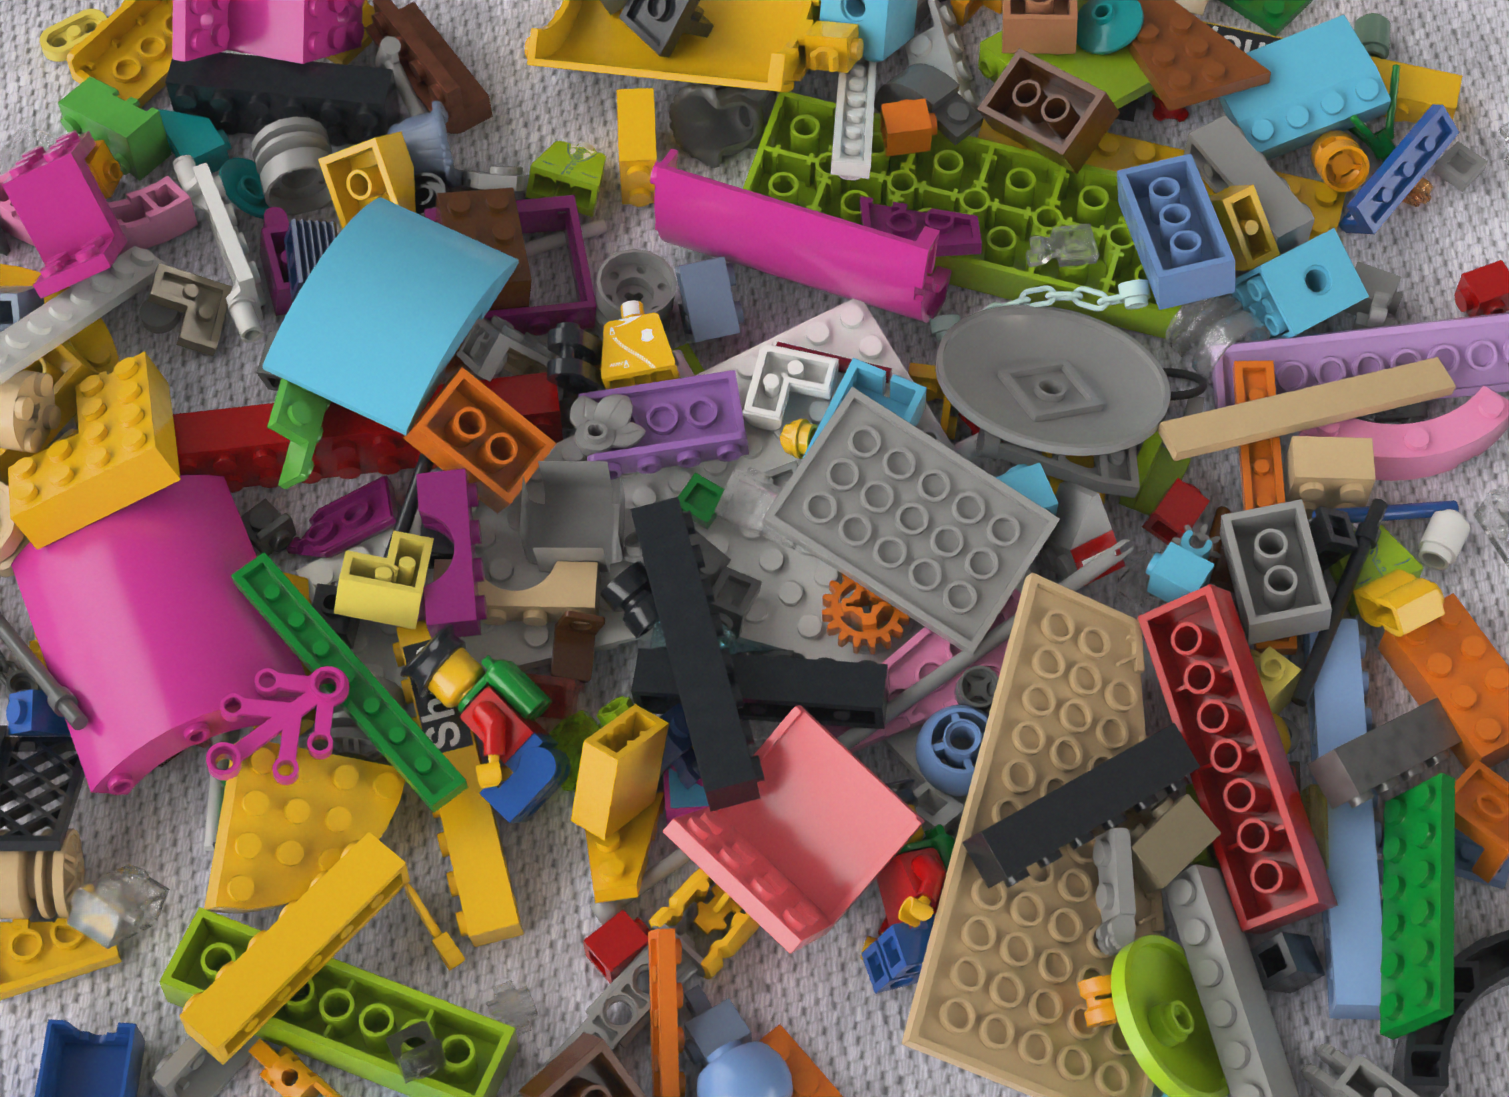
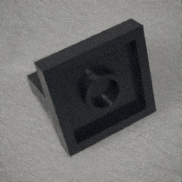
[619,0,714,58]

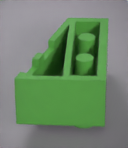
[58,76,172,181]

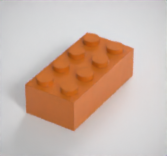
[1378,593,1509,770]

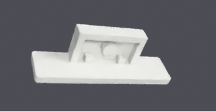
[904,0,981,111]

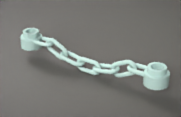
[930,279,1151,343]

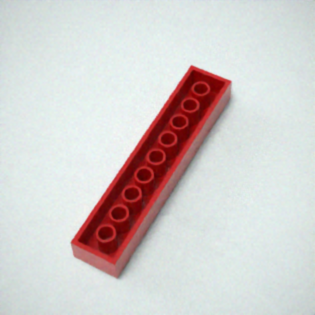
[173,372,563,493]

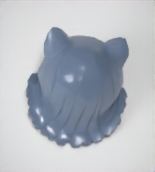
[387,101,463,188]

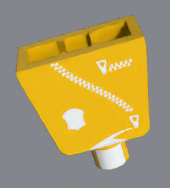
[601,300,681,390]

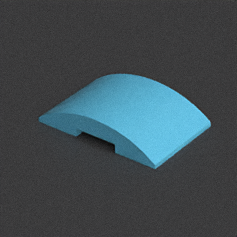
[263,197,519,436]

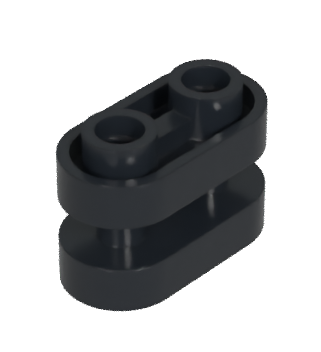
[547,322,606,395]

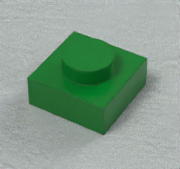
[678,473,730,529]

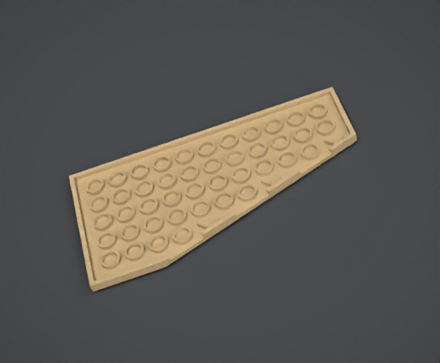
[901,573,1165,1097]

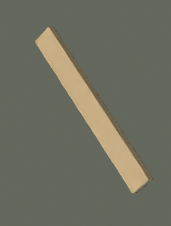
[1157,357,1456,461]

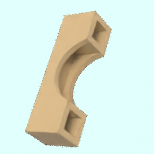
[433,559,601,626]

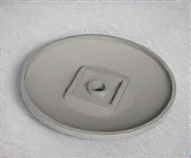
[935,305,1171,456]

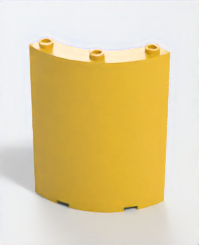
[524,0,821,92]

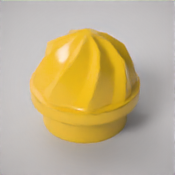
[780,419,818,459]

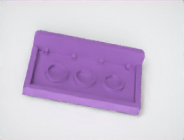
[578,370,749,480]

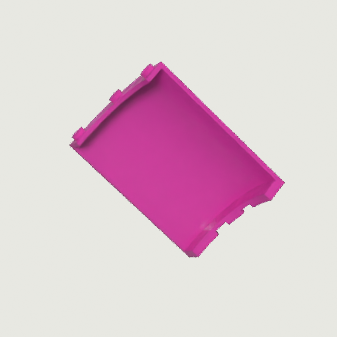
[650,149,952,323]
[11,475,306,795]

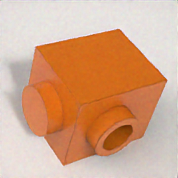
[880,98,938,157]

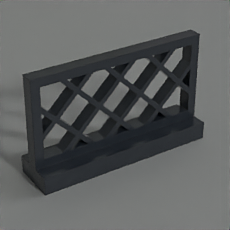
[0,725,85,851]

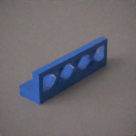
[1338,104,1460,235]

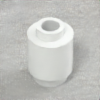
[1418,509,1470,570]

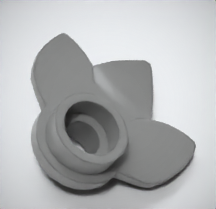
[570,394,646,456]

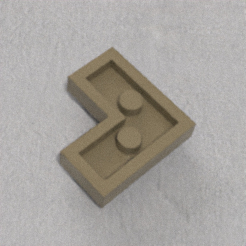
[147,263,232,356]

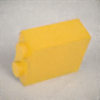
[617,88,657,207]
[571,704,669,840]

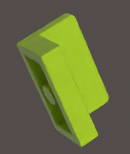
[1119,431,1191,516]

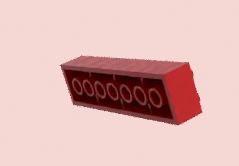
[1137,584,1338,934]

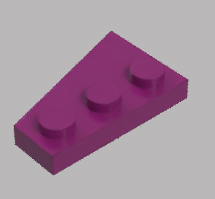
[859,196,982,257]

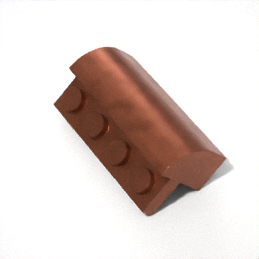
[365,0,493,134]

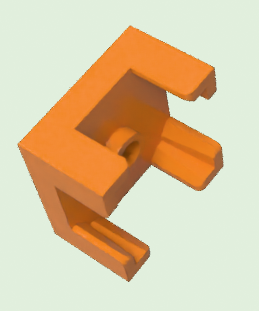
[1455,759,1509,883]

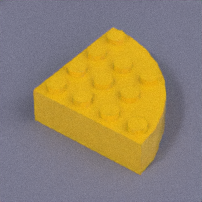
[204,737,405,914]

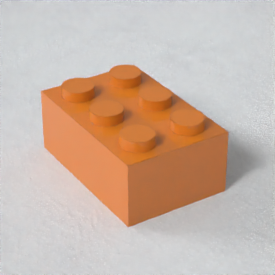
[403,367,557,514]

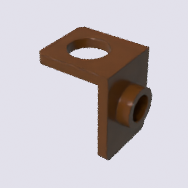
[550,611,605,683]

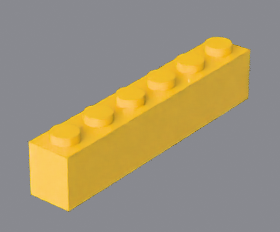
[179,832,410,1065]

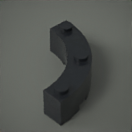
[1392,930,1509,1097]

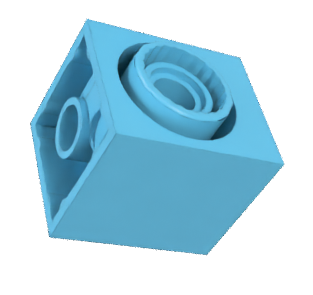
[819,0,918,62]
[1231,228,1369,340]

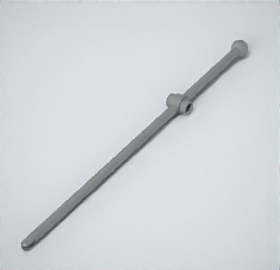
[590,539,1134,925]

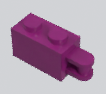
[259,207,294,316]

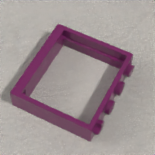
[424,195,597,344]

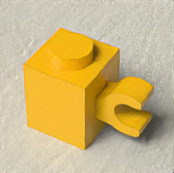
[805,20,864,73]

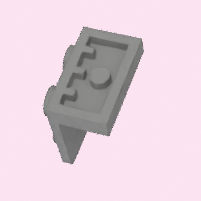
[457,315,556,381]

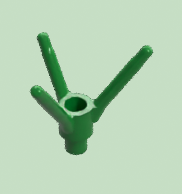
[1347,64,1400,163]

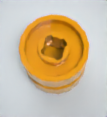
[1310,130,1370,192]

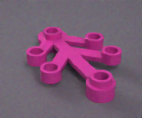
[206,666,349,785]

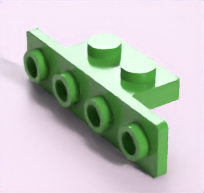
[267,378,331,490]

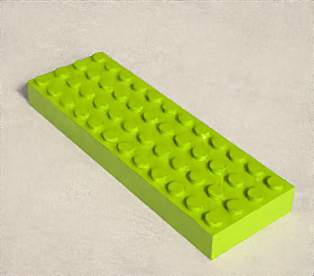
[742,92,1212,341]

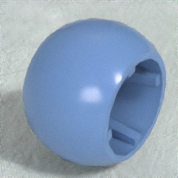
[915,705,989,796]
[696,1040,793,1097]

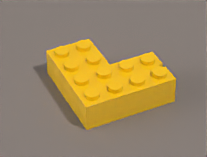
[8,351,181,550]

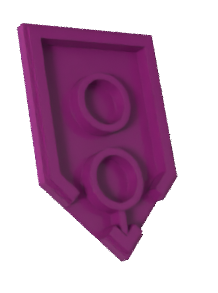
[286,475,399,558]

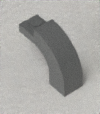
[874,63,984,145]

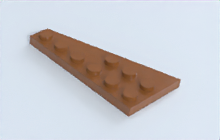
[1126,0,1271,111]

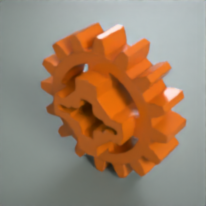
[822,573,910,654]

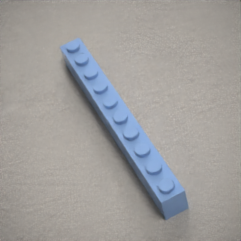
[1302,619,1384,1020]

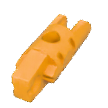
[248,1038,343,1097]

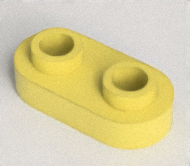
[40,9,107,62]

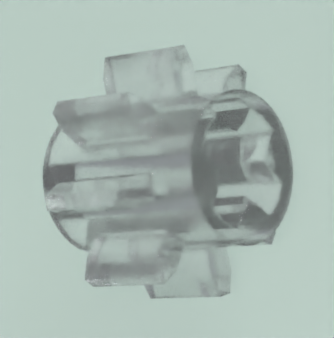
[486,980,538,1036]

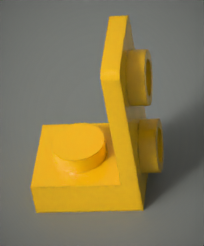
[908,363,957,440]

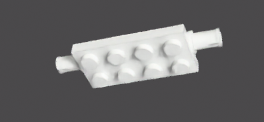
[173,155,267,343]

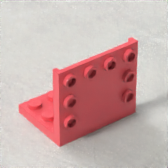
[662,705,925,954]

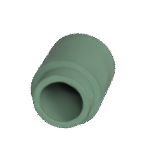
[1354,13,1391,59]

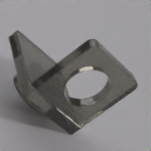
[386,1021,447,1083]

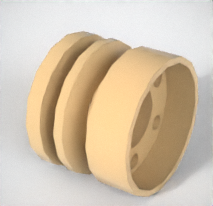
[0,828,85,919]

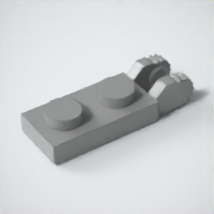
[1093,828,1136,956]

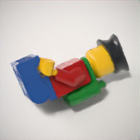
[400,623,571,823]
[860,779,955,994]

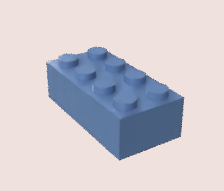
[1117,154,1235,310]

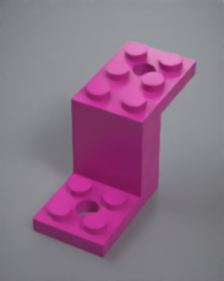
[173,0,365,64]
[2,130,127,299]

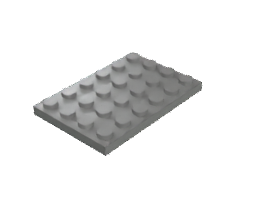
[762,387,1060,655]

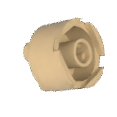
[0,370,61,453]

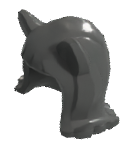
[669,84,769,168]

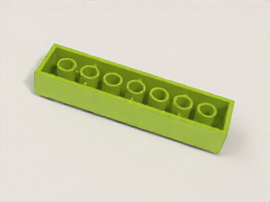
[159,907,519,1097]

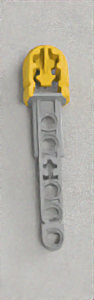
[513,868,760,1097]

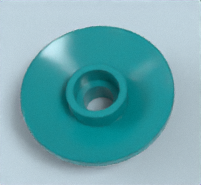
[1076,0,1144,55]
[219,158,270,219]

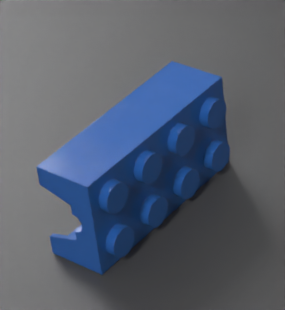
[35,1019,146,1097]

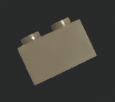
[1130,794,1221,894]

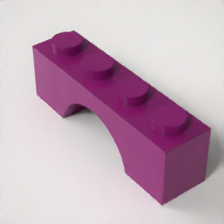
[416,469,488,639]

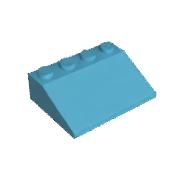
[1218,15,1391,161]

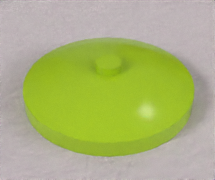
[1111,935,1230,1097]

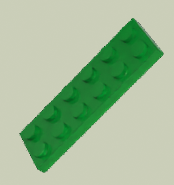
[1379,772,1455,1040]

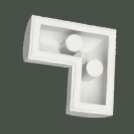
[742,343,839,430]

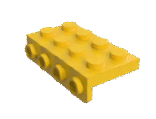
[67,0,173,108]

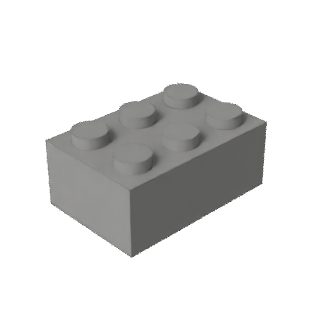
[1220,499,1332,645]

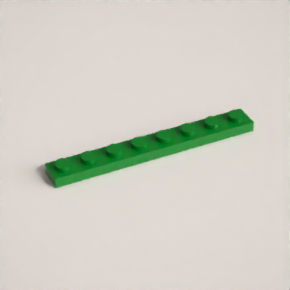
[231,552,468,813]

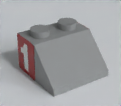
[1040,481,1126,587]

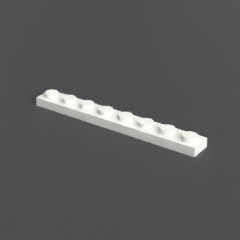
[830,56,876,180]
[0,246,167,385]

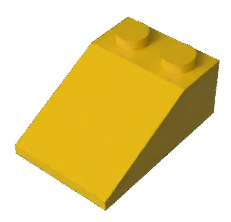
[318,131,416,229]

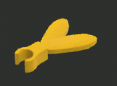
[404,883,465,971]

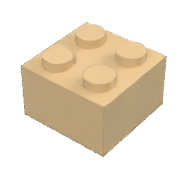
[1282,436,1376,520]

